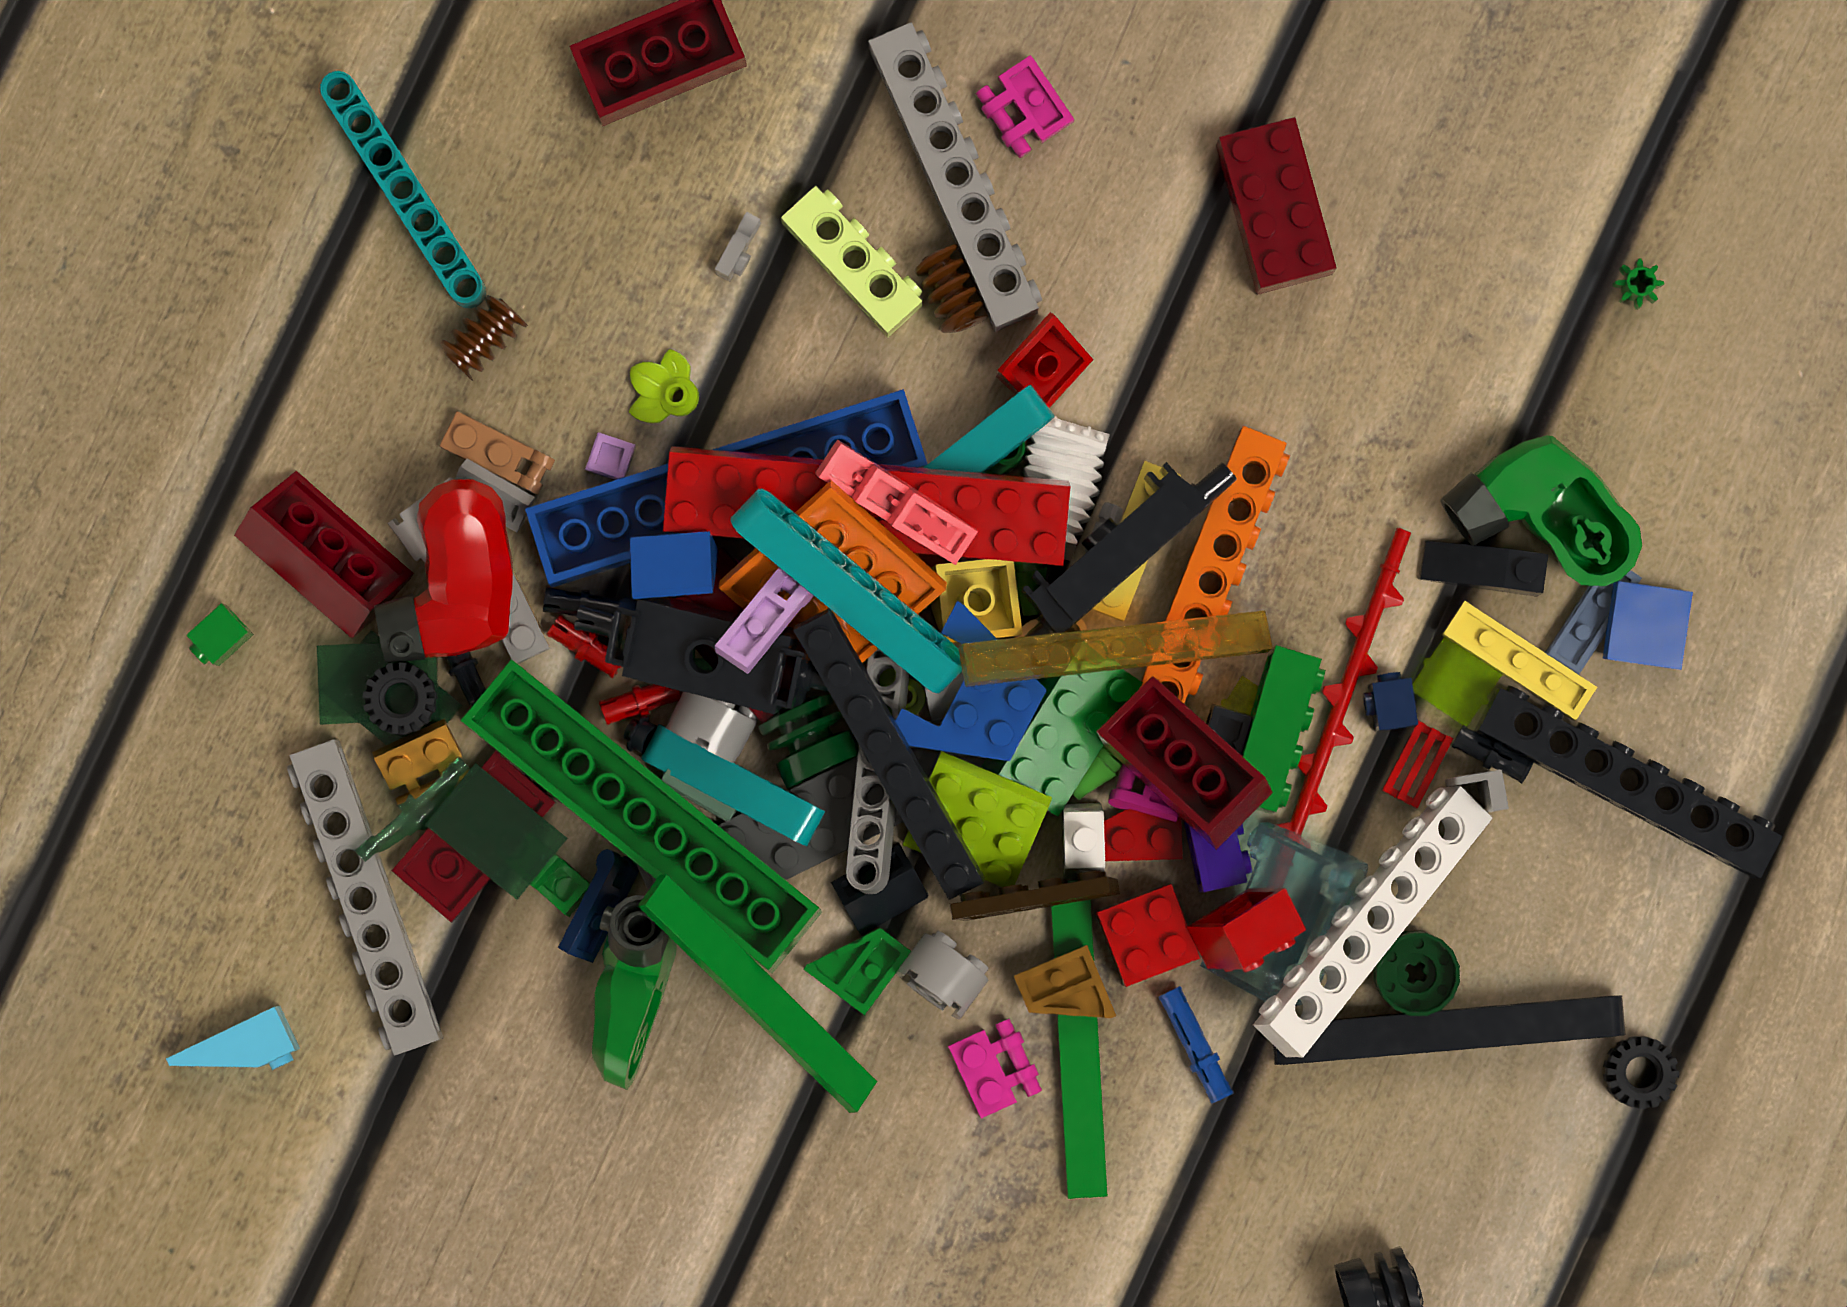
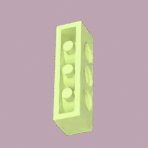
[781,186,923,338]

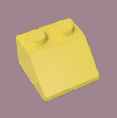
[931,559,1023,643]

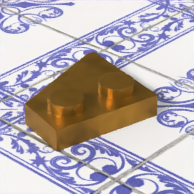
[1013,945,1116,1018]

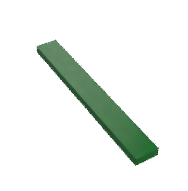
[638,874,878,1113]
[1051,880,1108,1199]

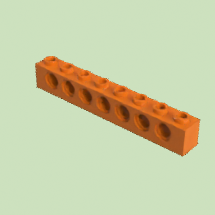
[1139,426,1290,703]

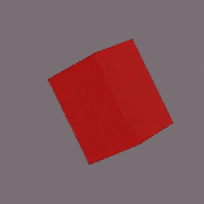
[996,312,1094,408]

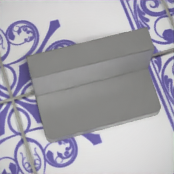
[1445,770,1509,813]

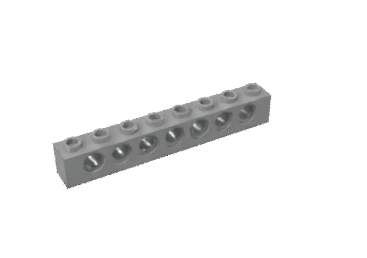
[868,22,1042,332]
[287,739,443,1056]

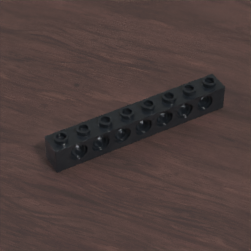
[1474,685,1783,879]

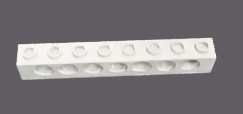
[1253,786,1492,1057]

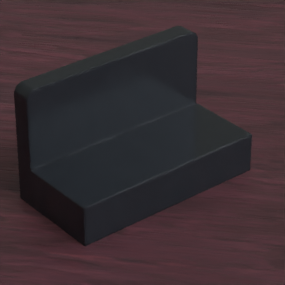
[831,843,929,935]

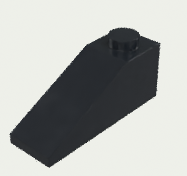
[1420,541,1549,597]

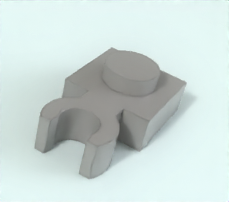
[715,212,761,282]

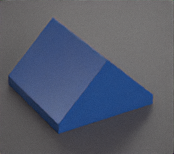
[630,531,718,599]

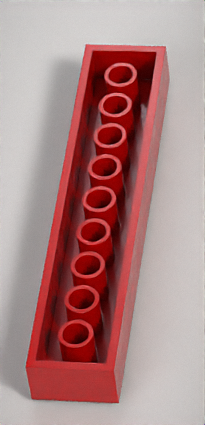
[663,446,1071,566]

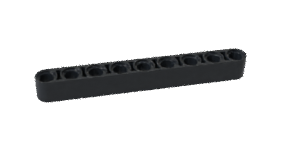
[1273,995,1626,1065]

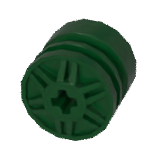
[759,693,859,788]
[1373,931,1460,1016]

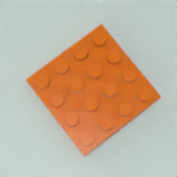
[719,480,947,663]

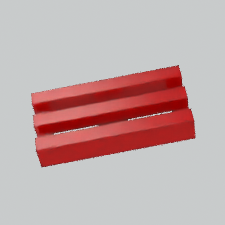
[1381,720,1454,809]

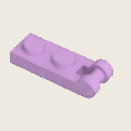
[715,567,814,674]

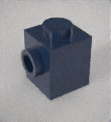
[1363,672,1418,732]

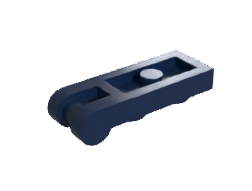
[558,849,639,963]

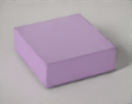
[585,432,636,480]

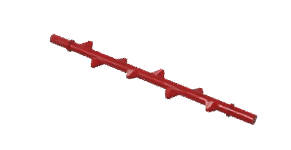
[1266,528,1411,888]

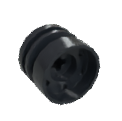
[1334,1246,1424,1307]

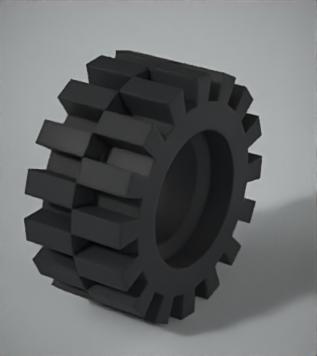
[363,662,438,735]
[1603,1036,1679,1109]

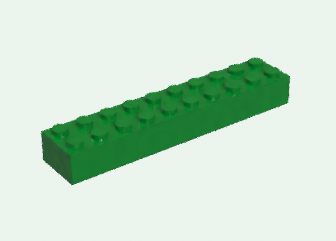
[461,659,822,974]

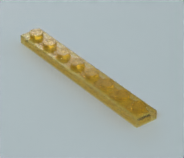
[958,610,1273,687]

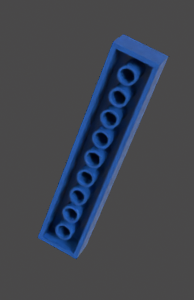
[525,389,927,588]

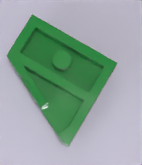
[803,928,911,1015]

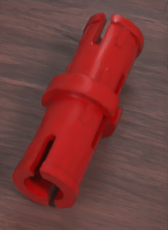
[546,615,622,679]
[599,684,681,725]

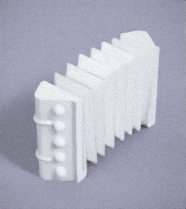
[1022,416,1110,561]

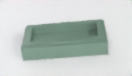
[661,769,737,822]

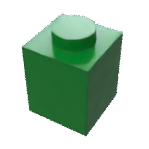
[186,603,254,666]

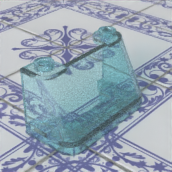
[1200,822,1368,1006]

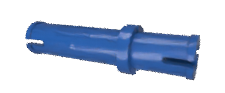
[1158,986,1234,1104]

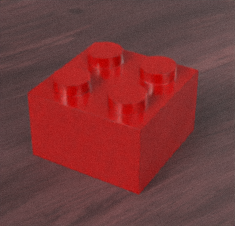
[1095,884,1200,987]
[1187,888,1306,972]

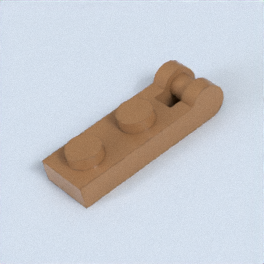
[439,411,555,495]

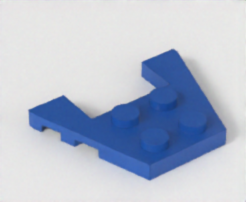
[895,601,1047,761]

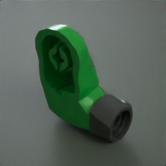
[1441,435,1642,586]
[592,895,677,1090]

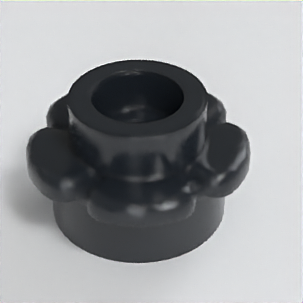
[623,716,657,754]

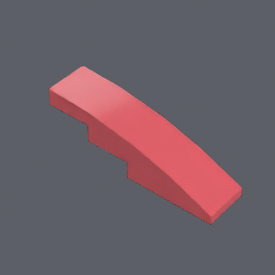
[815,439,978,565]

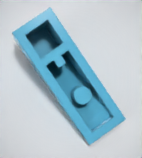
[166,1006,300,1070]

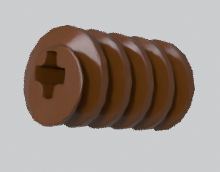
[915,244,989,333]
[440,295,528,381]

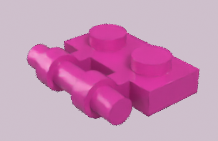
[975,55,1075,158]
[948,1018,1042,1119]

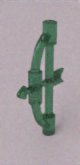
[355,757,469,862]

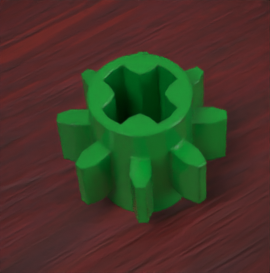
[1612,258,1664,310]

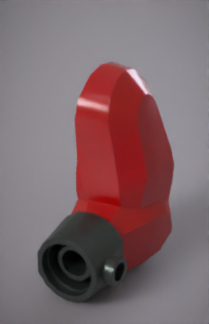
[374,479,513,662]

